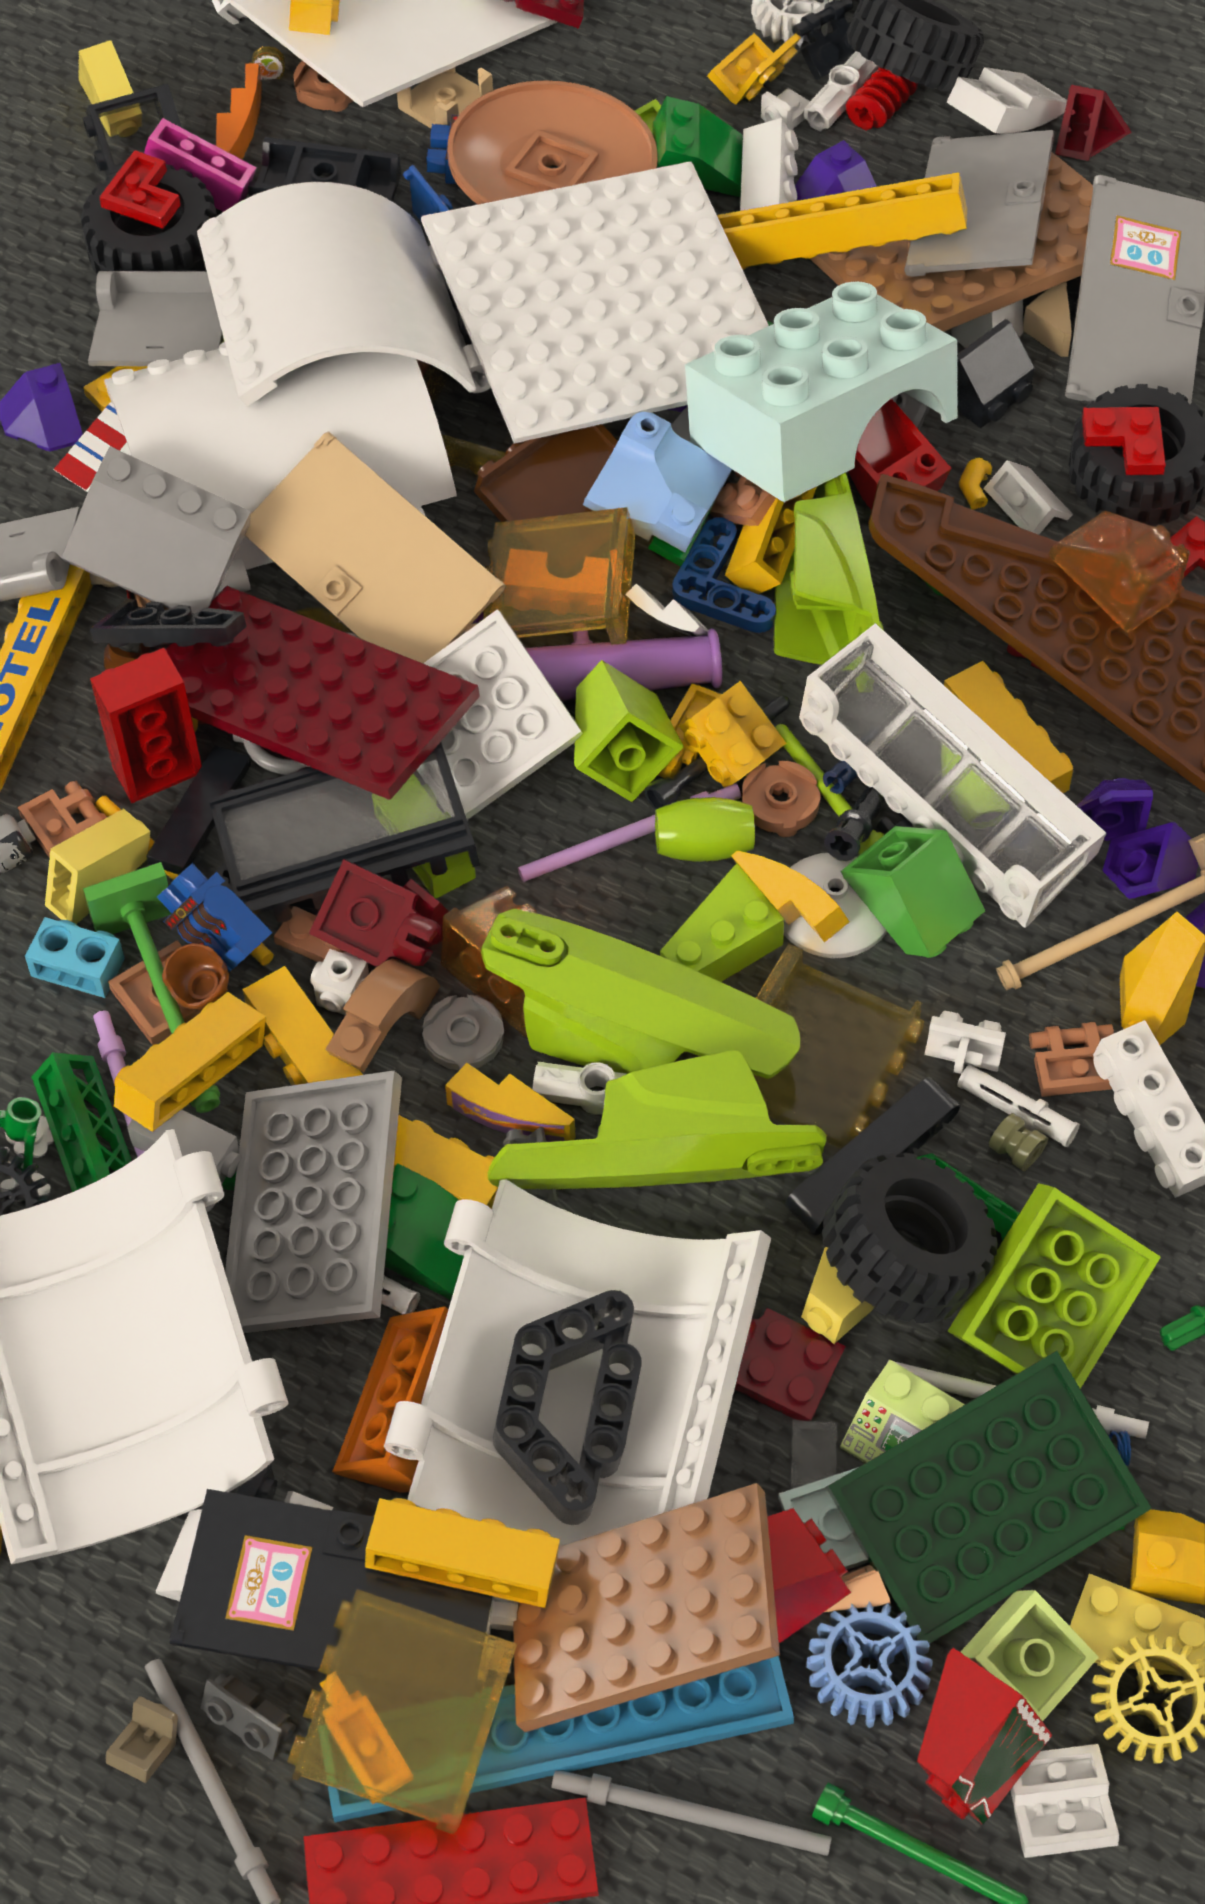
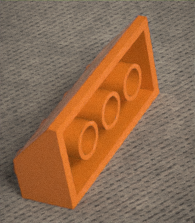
[332,1307,449,1493]

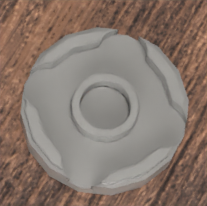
[422,994,505,1070]

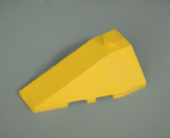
[1120,912,1205,1045]
[1130,1509,1205,1605]

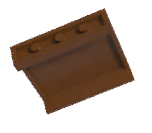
[474,424,635,581]

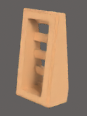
[825,1564,891,1612]

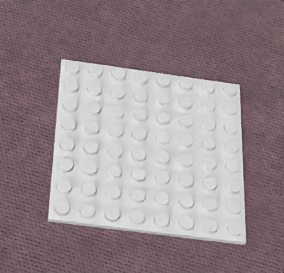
[226,0,557,108]
[421,161,769,443]

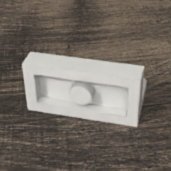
[983,460,1073,534]

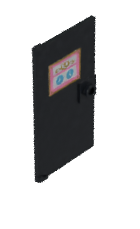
[170,1489,493,1699]

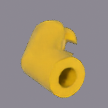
[959,458,992,510]

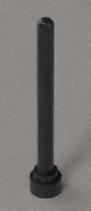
[644,695,790,809]

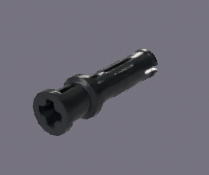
[824,786,886,861]

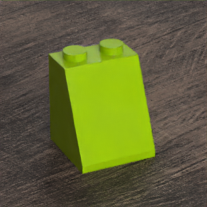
[574,660,684,802]

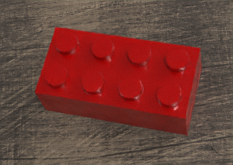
[90,648,202,803]

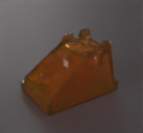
[1048,511,1190,633]
[441,886,546,1037]

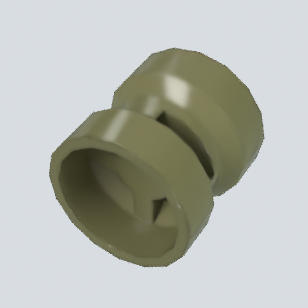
[989,1113,1048,1171]

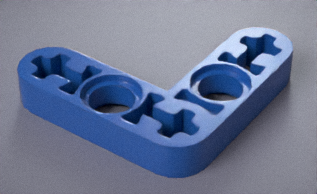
[672,517,776,633]

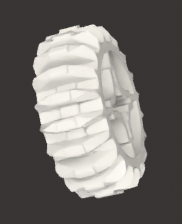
[751,0,839,47]

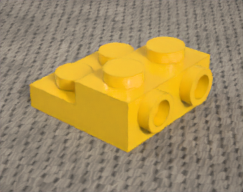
[679,681,787,788]

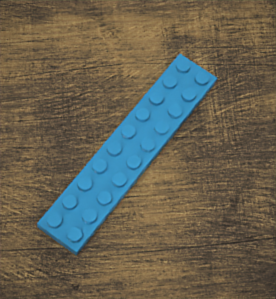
[317,1656,794,1822]

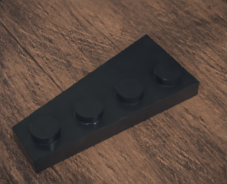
[90,599,247,647]

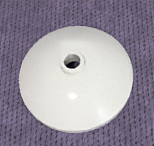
[784,853,887,958]

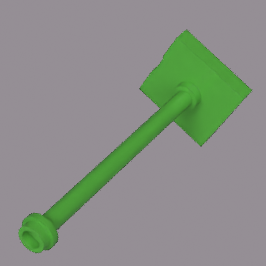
[83,862,220,1113]

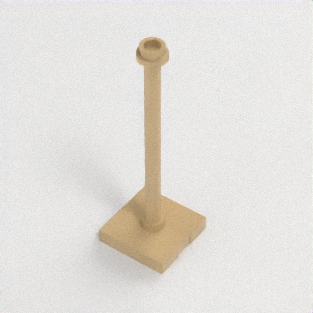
[996,834,1205,990]

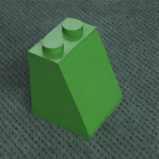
[841,826,985,958]

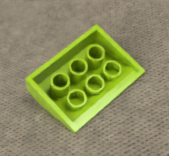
[948,1183,1161,1389]

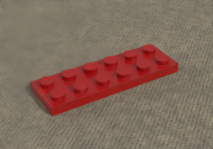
[303,1797,598,1904]

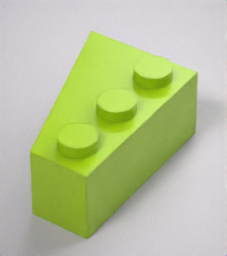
[660,863,784,982]

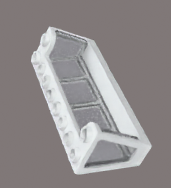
[799,623,1106,928]

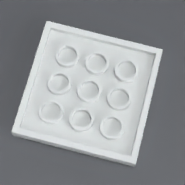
[417,609,583,820]

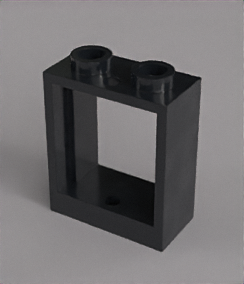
[82,84,182,177]

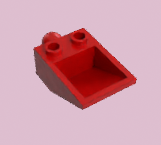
[848,398,952,510]

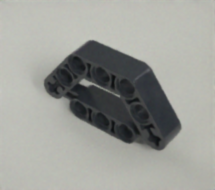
[493,1290,642,1525]

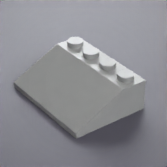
[61,446,251,613]

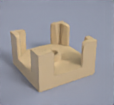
[397,67,493,128]

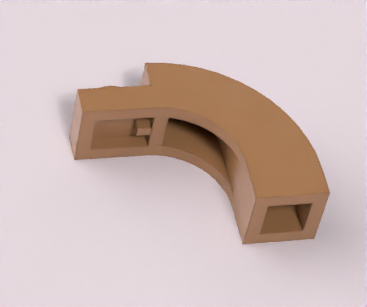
[325,959,440,1072]

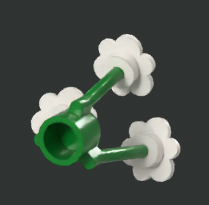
[0,1097,54,1202]

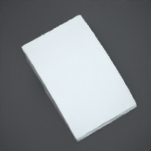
[947,67,1067,134]

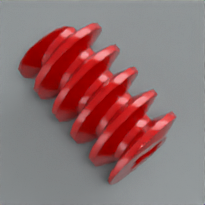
[846,67,917,130]

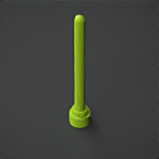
[775,724,884,855]

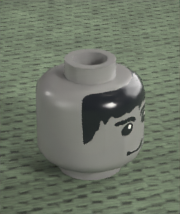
[0,814,36,873]

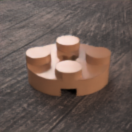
[293,61,353,112]
[742,761,820,837]

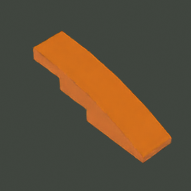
[216,63,263,160]

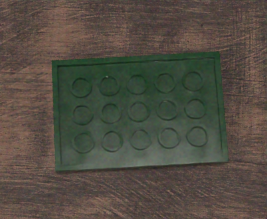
[826,1351,1152,1644]

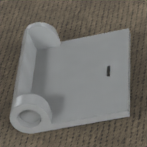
[88,271,223,366]
[0,507,81,602]

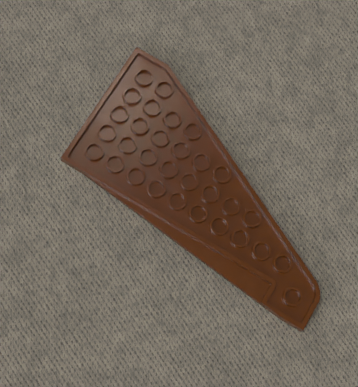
[869,474,1205,793]

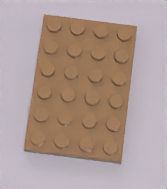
[513,1483,780,1732]

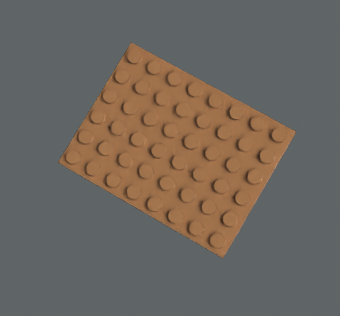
[809,152,1093,332]

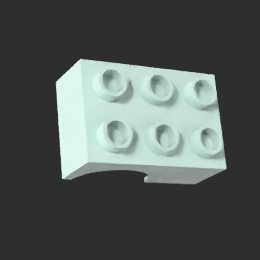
[685,282,958,502]

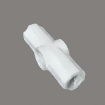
[804,51,879,132]
[533,1062,626,1115]

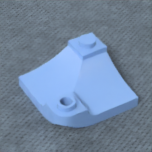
[583,412,732,552]

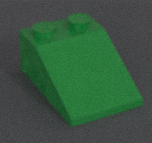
[653,96,743,197]
[385,1163,464,1300]

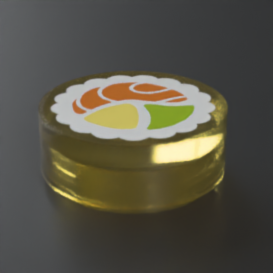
[251,46,285,80]

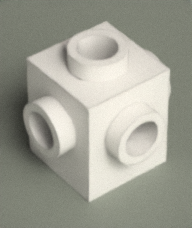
[310,949,369,1015]

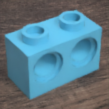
[25,917,125,998]

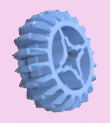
[806,1601,933,1729]

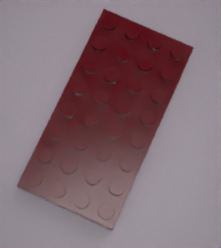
[166,586,480,800]

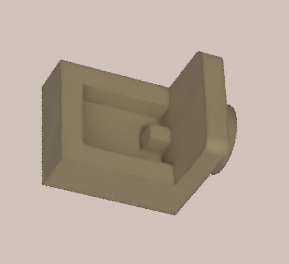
[106,1696,178,1783]

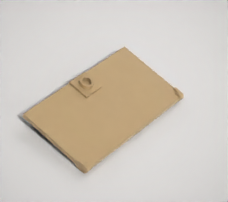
[245,431,506,663]

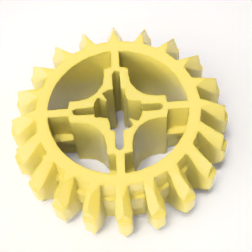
[1091,1633,1205,1764]

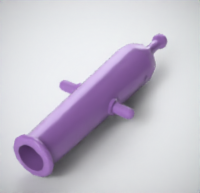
[525,620,722,702]

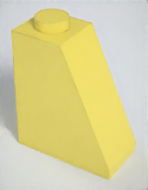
[79,40,142,137]
[45,809,151,924]
[801,1247,874,1344]

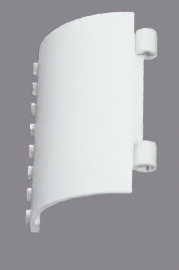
[197,182,490,407]
[104,342,457,597]
[0,1129,288,1565]
[384,1179,771,1546]

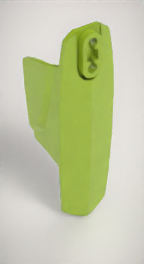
[774,472,884,693]
[481,909,800,1079]
[487,1050,827,1189]

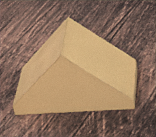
[1023,282,1072,357]

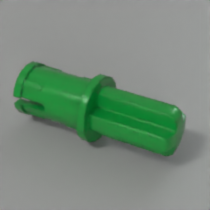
[1159,1305,1205,1351]

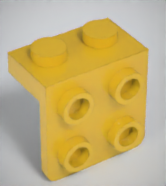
[707,33,801,105]

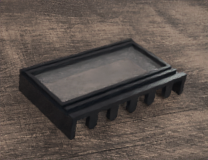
[208,742,480,922]

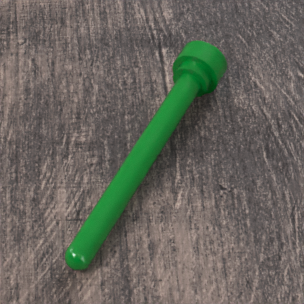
[812,1782,1028,1904]

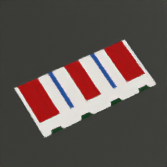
[53,402,131,492]

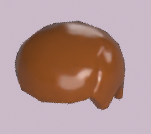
[162,942,229,1011]

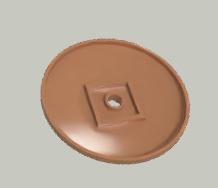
[447,81,658,205]

